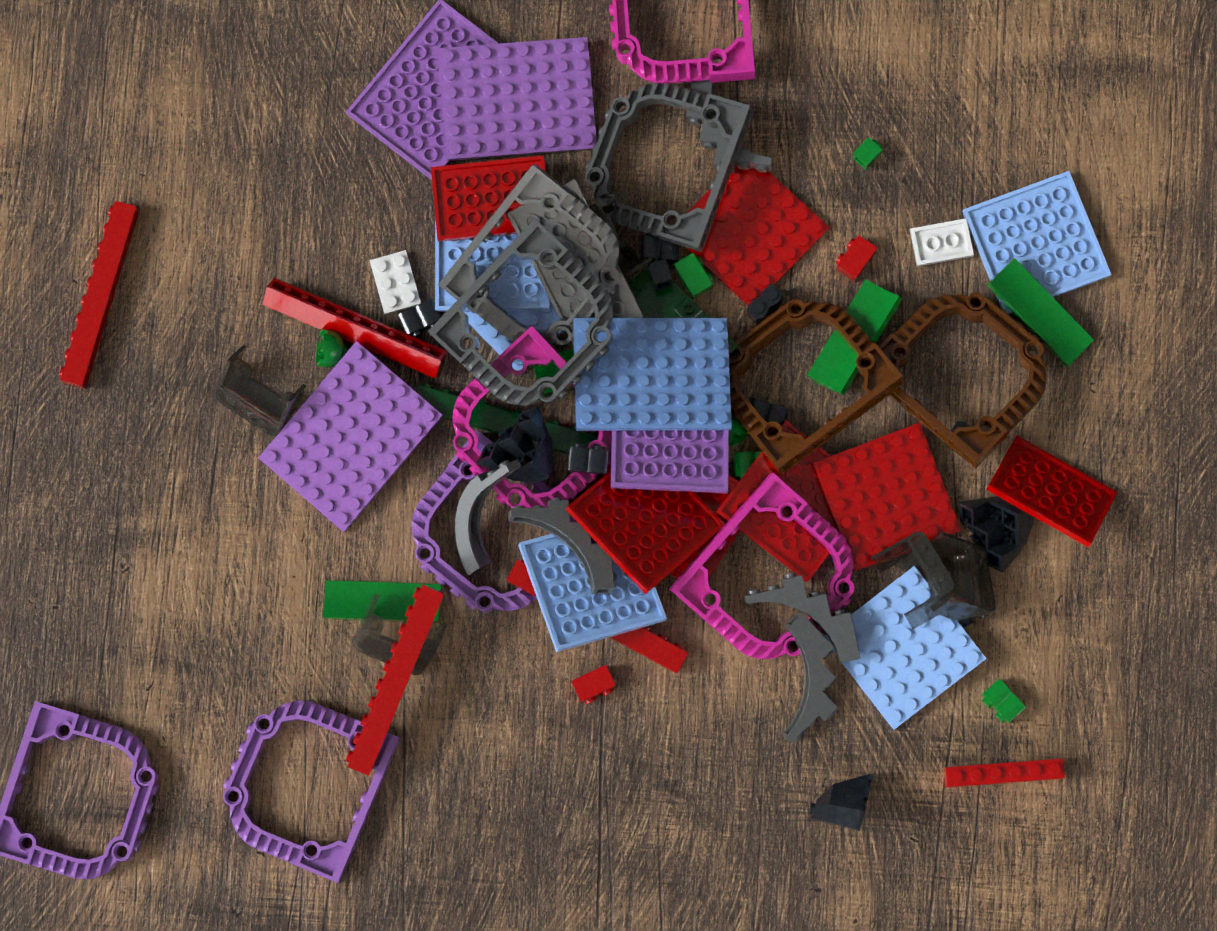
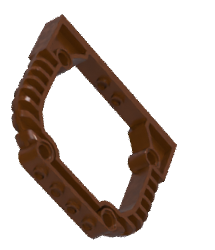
[863,292,1047,469]
[729,299,905,475]

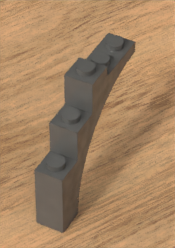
[686,80,774,173]
[508,498,614,595]
[744,572,860,663]
[781,612,838,743]

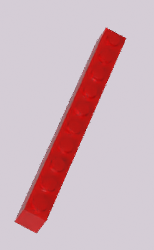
[59,201,140,389]
[262,278,447,378]
[506,558,688,674]
[345,584,444,776]

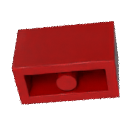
[836,235,877,282]
[571,665,616,705]

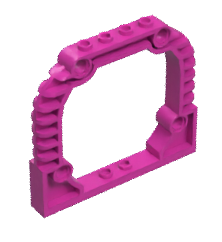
[609,0,755,84]
[453,326,612,508]
[669,473,854,659]

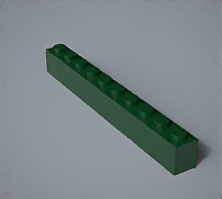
[416,384,599,455]

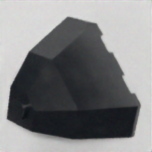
[477,406,554,483]
[959,496,1034,573]
[809,774,873,831]

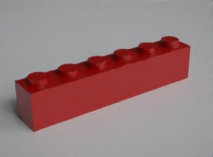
[943,759,1065,788]

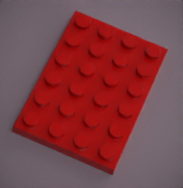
[431,155,546,242]
[986,435,1118,548]

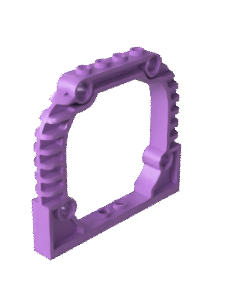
[412,430,575,613]
[0,701,159,879]
[223,701,401,883]

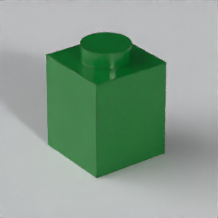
[852,137,882,170]

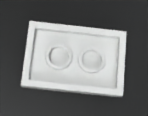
[910,219,974,267]
[369,250,421,315]

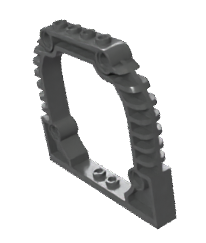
[586,83,754,252]
[438,163,621,345]
[428,219,613,405]

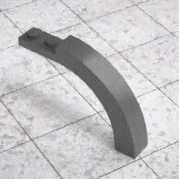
[455,460,521,576]

